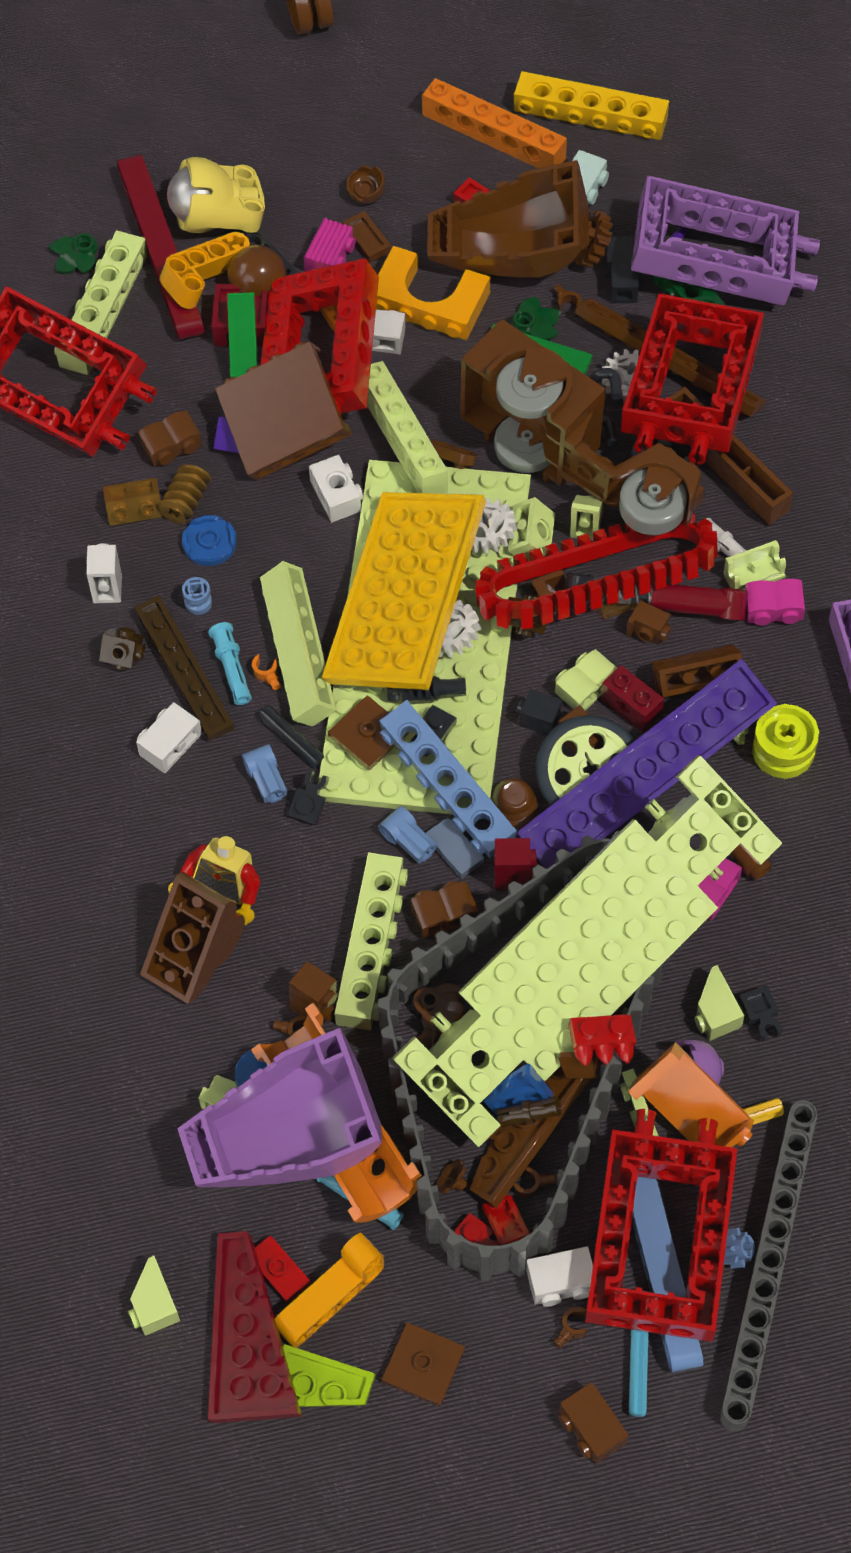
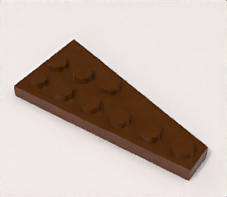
[470,1059,602,1208]

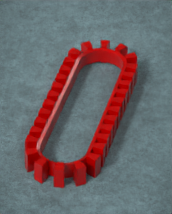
[476,513,717,629]

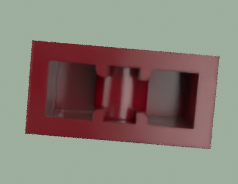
[601,665,664,733]
[494,838,536,890]

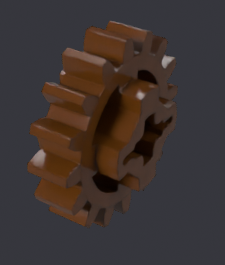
[574,210,613,268]

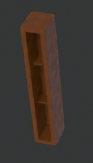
[669,387,793,525]

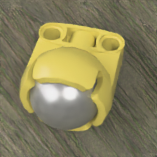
[167,157,265,233]

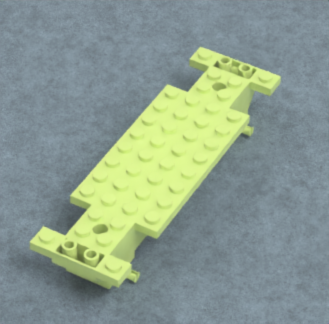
[392,755,782,1147]

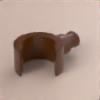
[554,284,582,317]
[273,1016,307,1037]
[512,1167,556,1199]
[553,1307,587,1348]

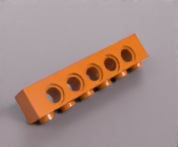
[422,78,567,168]

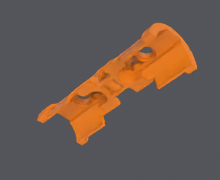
[251,1003,422,1223]

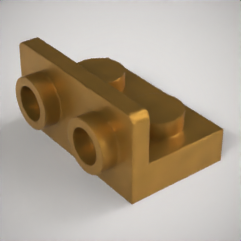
[103,477,163,526]

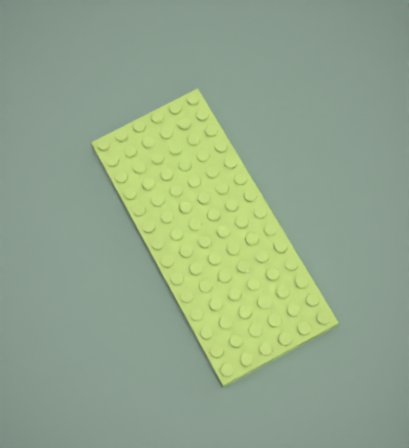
[318,460,531,815]

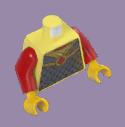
[168,836,260,925]

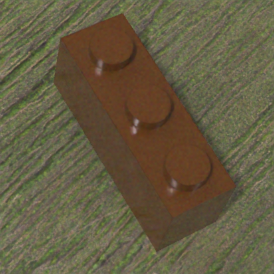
[651,644,743,697]

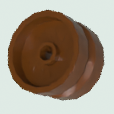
[286,0,334,35]

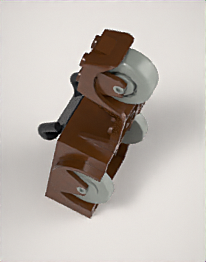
[460,319,705,535]

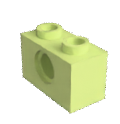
[508,497,555,562]

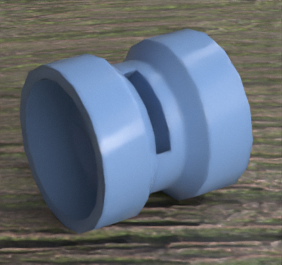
[182,577,212,615]

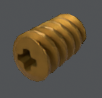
[159,464,212,525]

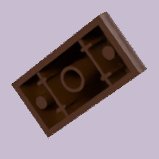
[140,872,245,1004]

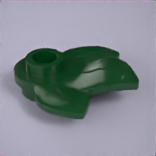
[49,233,98,274]
[511,297,561,340]

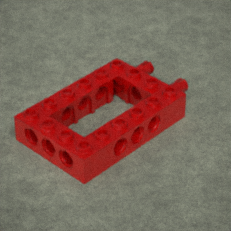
[260,258,379,415]
[0,286,157,457]
[621,294,764,465]
[585,1109,738,1342]

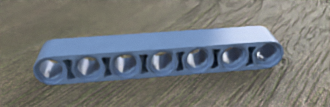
[632,1176,703,1373]

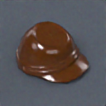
[491,777,538,830]

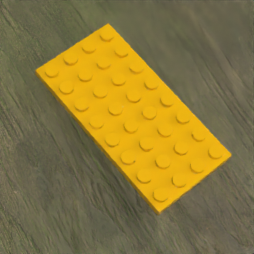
[322,492,486,690]

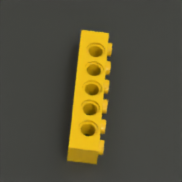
[514,71,669,140]

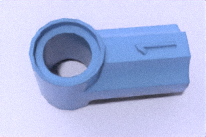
[242,744,287,803]
[378,806,437,864]

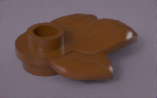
[413,983,467,1039]

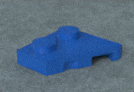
[484,1064,553,1116]

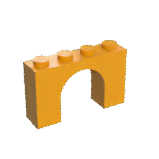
[376,246,490,341]

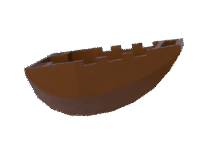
[427,160,589,278]

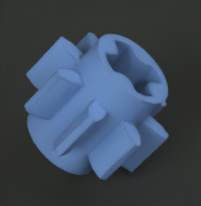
[724,1228,755,1269]

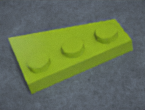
[283,1344,376,1407]

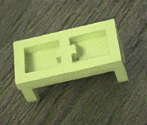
[723,540,786,590]

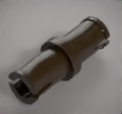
[497,1096,562,1128]

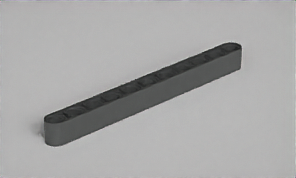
[720,1100,817,1432]

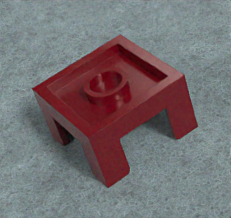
[212,284,268,347]

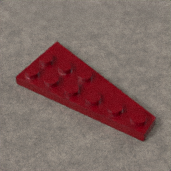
[208,1231,302,1423]

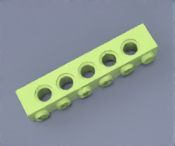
[54,230,148,375]
[367,361,448,494]
[335,852,408,1031]

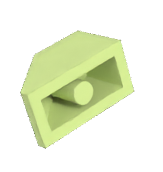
[570,495,603,541]
[694,965,744,1041]
[128,1256,180,1336]

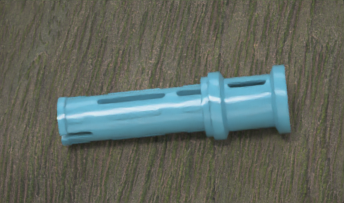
[208,622,252,705]

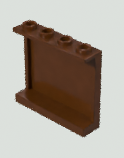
[215,341,352,481]

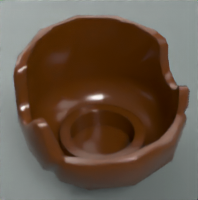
[346,165,385,204]

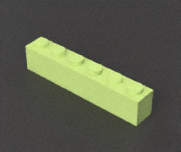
[260,561,337,727]

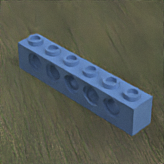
[380,700,517,859]

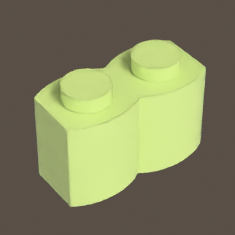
[555,649,617,710]

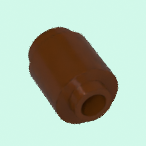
[730,845,773,881]

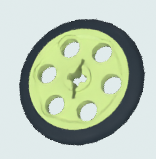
[536,715,635,806]

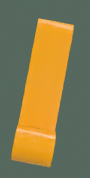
[160,232,250,309]
[275,1233,384,1348]

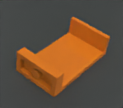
[628,1042,754,1147]

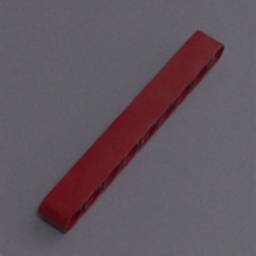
[117,154,204,340]

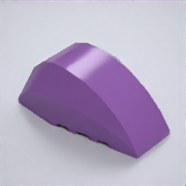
[177,1028,382,1187]

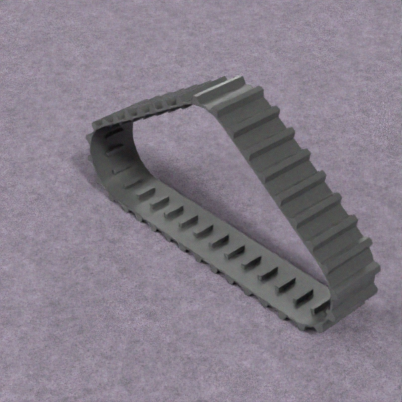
[378,831,670,1281]

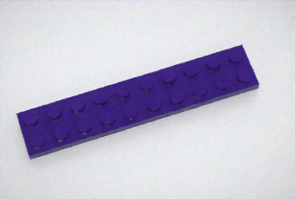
[517,659,777,869]

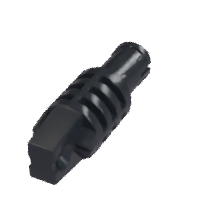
[387,676,466,703]

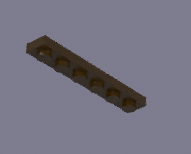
[134,596,235,741]

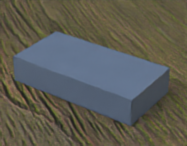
[426,817,484,879]

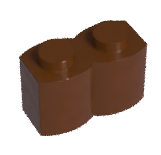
[138,410,202,466]
[411,881,479,939]

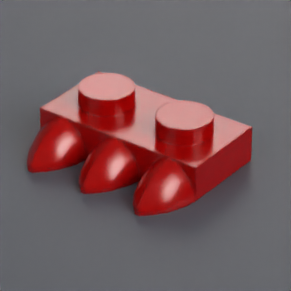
[568,1015,636,1066]

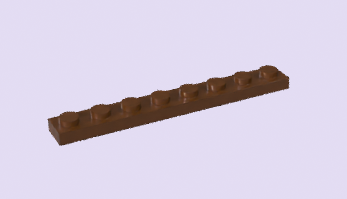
[575,298,766,417]

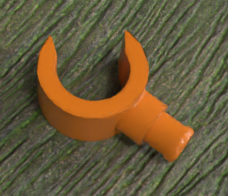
[252,654,281,690]

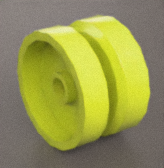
[752,704,819,779]

